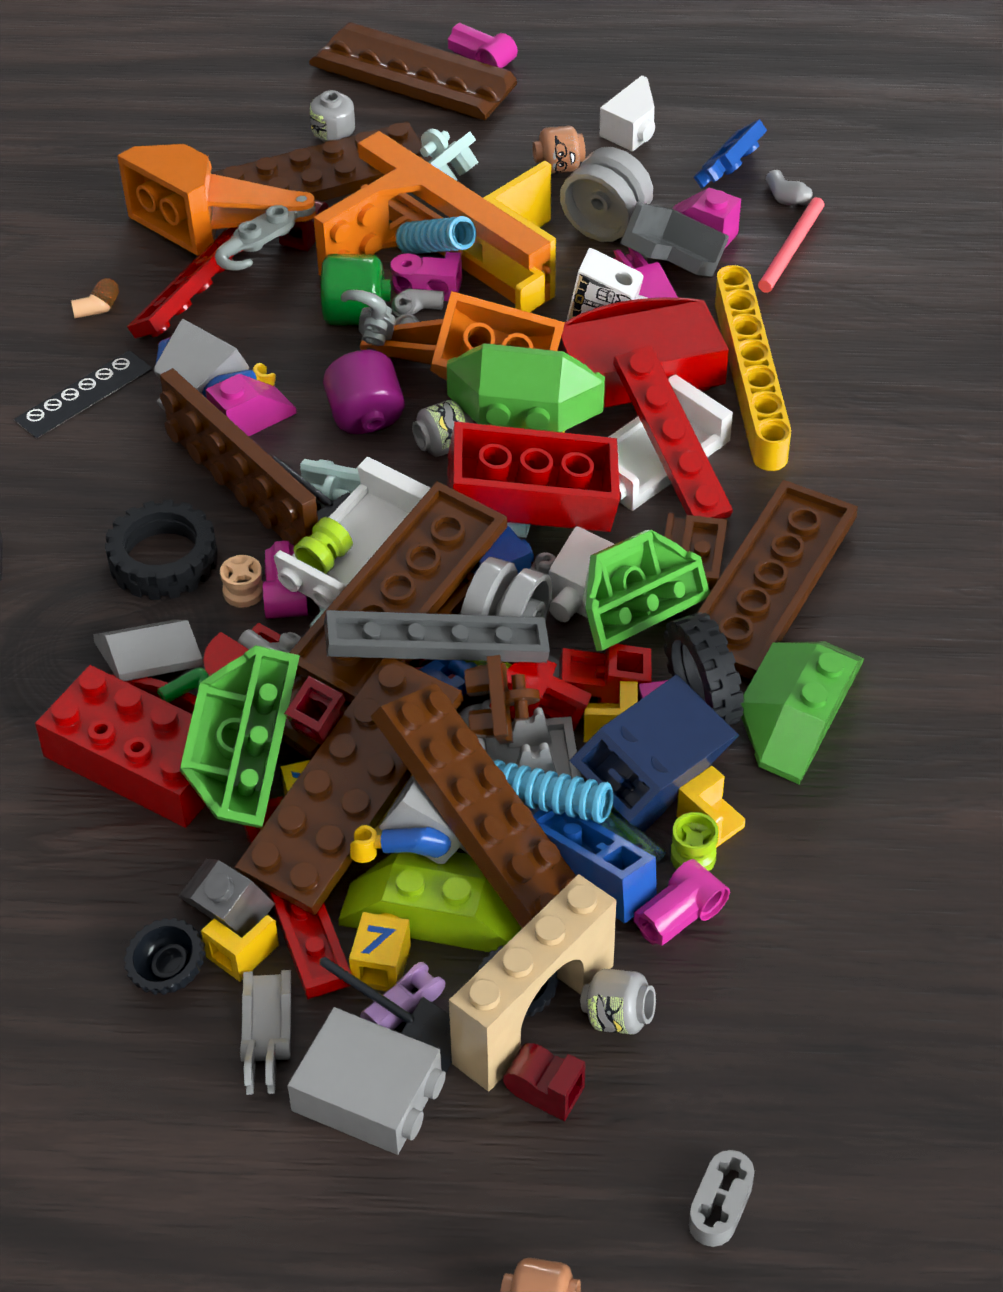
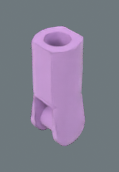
[360,962,446,1030]

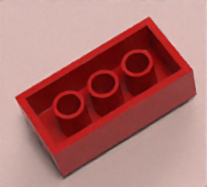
[447,421,620,532]

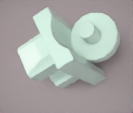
[420,129,479,180]
[300,459,361,509]

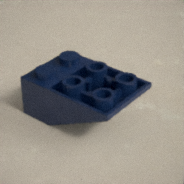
[569,674,739,832]

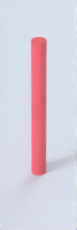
[758,197,824,293]

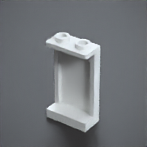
[609,374,733,511]
[274,456,430,609]

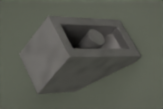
[179,859,275,938]

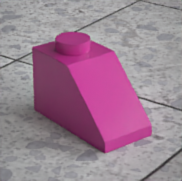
[672,187,741,250]
[206,374,297,436]

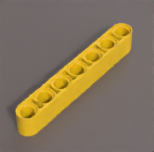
[715,265,791,471]

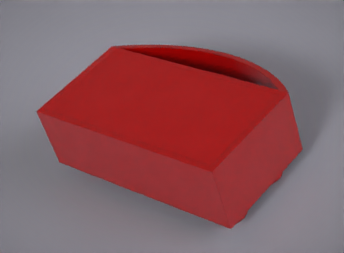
[557,297,729,408]
[35,665,206,828]

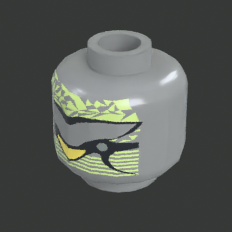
[310,90,355,143]
[412,400,473,457]
[580,969,656,1034]

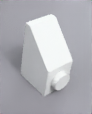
[600,76,655,152]

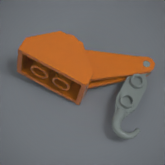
[117,144,316,270]
[341,290,565,381]

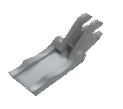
[240,970,292,1095]

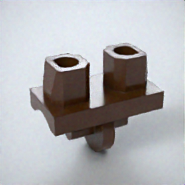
[464,655,540,745]

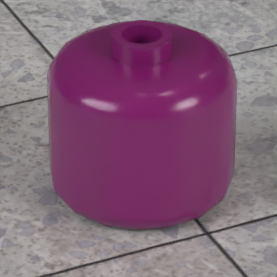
[323,349,405,434]

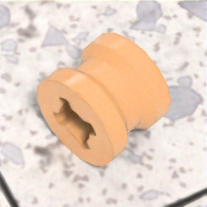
[220,555,263,608]

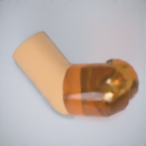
[71,278,119,319]

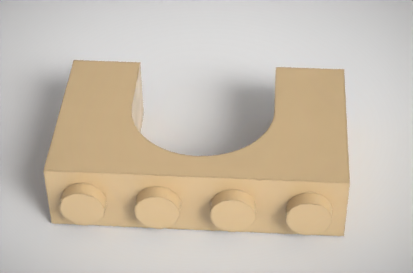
[449,874,616,1092]

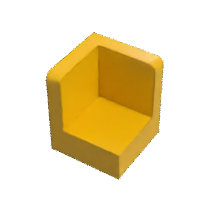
[584,681,638,742]
[677,766,745,848]
[201,915,279,982]

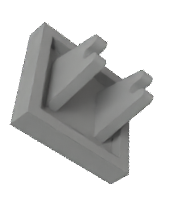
[484,708,581,779]

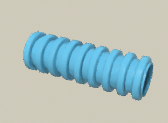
[396,216,476,254]
[494,760,613,823]

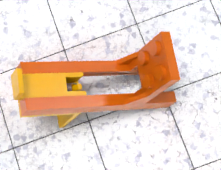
[314,131,556,313]

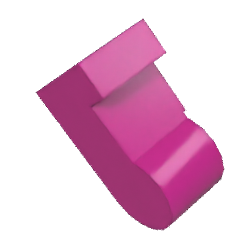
[391,252,463,301]

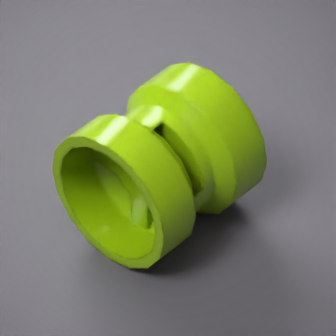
[293,517,353,574]
[671,812,718,871]

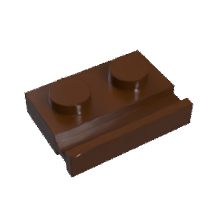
[664,513,727,589]

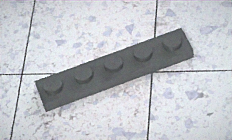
[324,610,550,663]

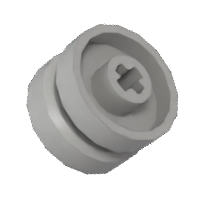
[560,147,653,242]
[461,557,552,663]

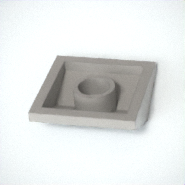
[93,620,203,681]

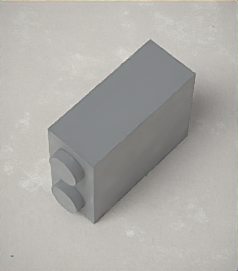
[287,1007,446,1155]

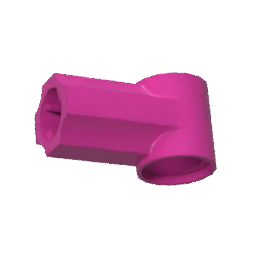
[448,23,518,68]
[263,541,308,619]
[634,859,730,946]

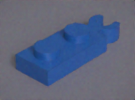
[693,119,767,189]

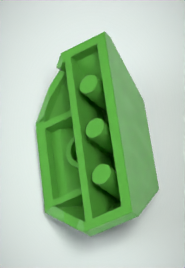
[447,343,605,432]
[583,530,710,651]
[741,641,864,785]
[180,645,300,829]

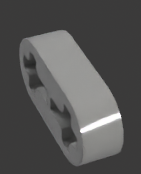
[689,1150,755,1247]

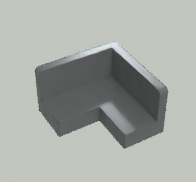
[620,202,729,277]

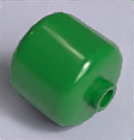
[321,254,391,326]

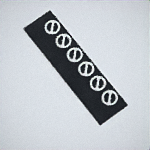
[13,350,153,438]

